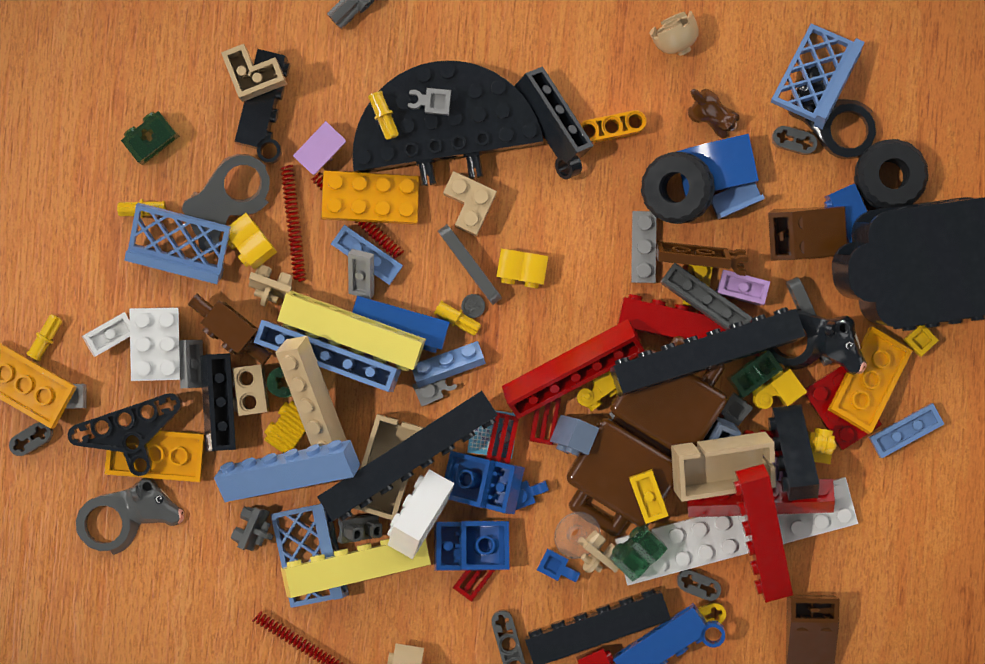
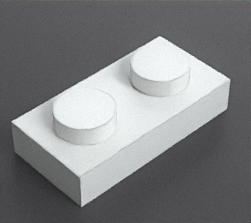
[82,312,130,357]

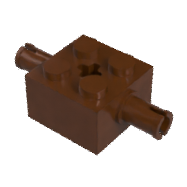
[188,293,272,365]

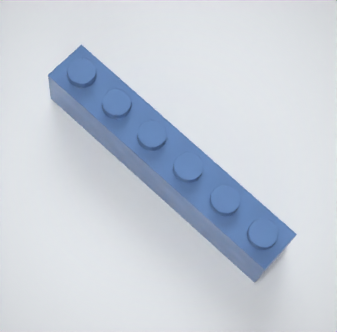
[253,320,401,392]
[214,440,360,502]

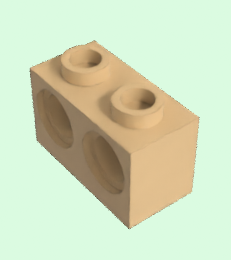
[231,364,270,416]

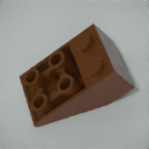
[768,206,847,261]
[786,595,840,664]

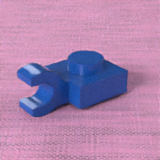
[516,480,549,510]
[537,548,580,582]

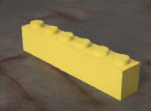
[277,290,426,371]
[281,538,431,598]

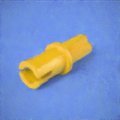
[368,91,399,140]
[117,199,166,218]
[434,300,481,336]
[26,314,62,361]

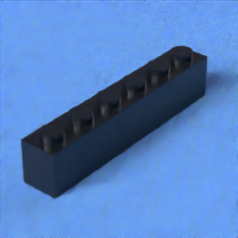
[525,588,671,664]

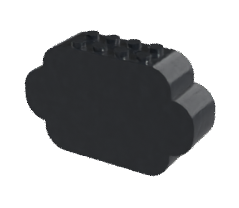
[832,197,985,331]

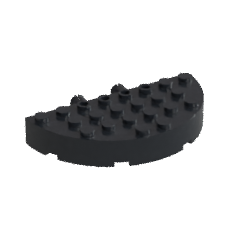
[352,61,544,186]

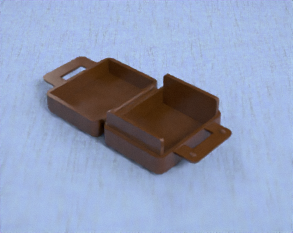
[567,336,727,536]

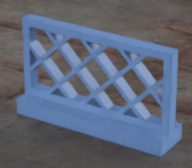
[771,24,865,129]
[124,203,231,284]
[271,503,349,608]

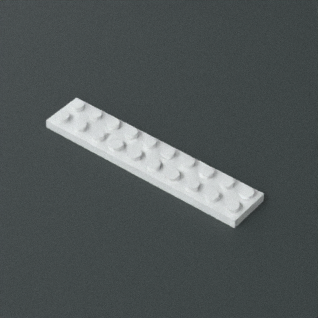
[615,477,858,586]

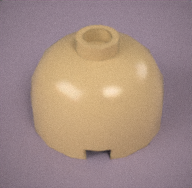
[649,11,699,56]

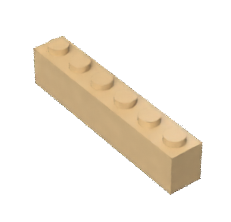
[275,336,347,446]

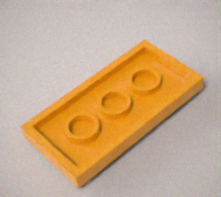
[321,171,419,225]
[828,326,913,434]
[0,343,77,429]
[104,427,205,482]

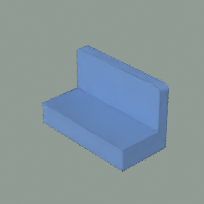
[711,183,765,220]

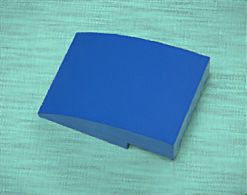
[676,134,759,198]
[445,451,525,514]
[434,521,509,571]

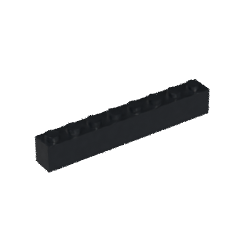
[610,307,806,397]
[317,391,498,522]

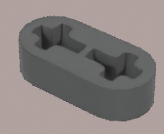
[771,126,817,155]
[9,422,53,456]
[676,570,721,601]

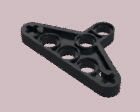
[68,393,182,476]

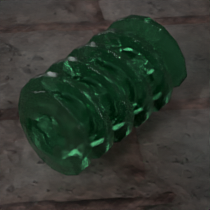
[267,367,292,398]

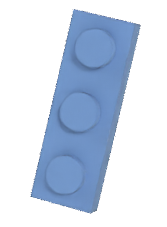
[331,225,403,285]
[412,341,486,388]
[868,403,944,459]

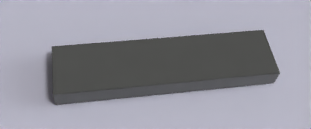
[660,263,752,330]

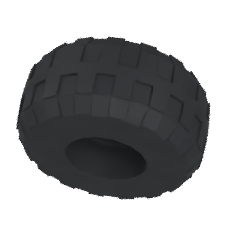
[854,139,929,209]
[641,152,715,224]

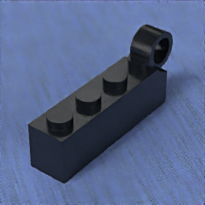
[234,49,290,164]
[514,67,594,180]

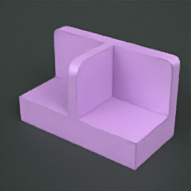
[293,121,346,175]
[716,269,770,306]

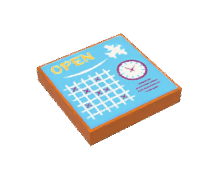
[466,409,518,460]

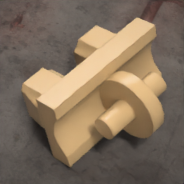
[249,265,293,306]
[577,530,623,573]

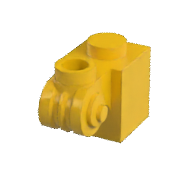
[751,368,807,409]
[577,371,617,411]
[807,428,836,464]

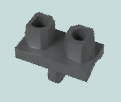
[231,506,273,551]
[338,514,382,544]

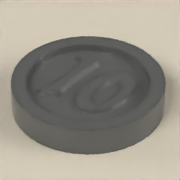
[461,294,485,318]

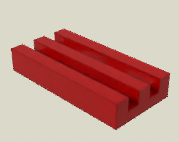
[529,398,561,445]
[486,412,519,464]
[453,570,495,602]

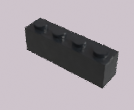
[200,353,236,452]
[768,404,820,501]

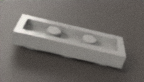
[631,211,656,283]

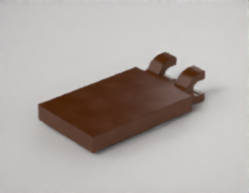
[656,241,748,276]

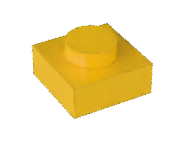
[903,325,939,357]

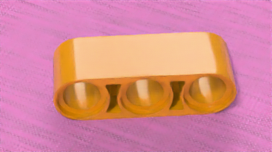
[580,110,646,143]

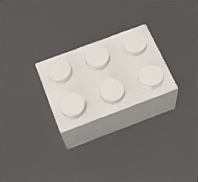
[129,308,180,381]
[387,469,454,559]

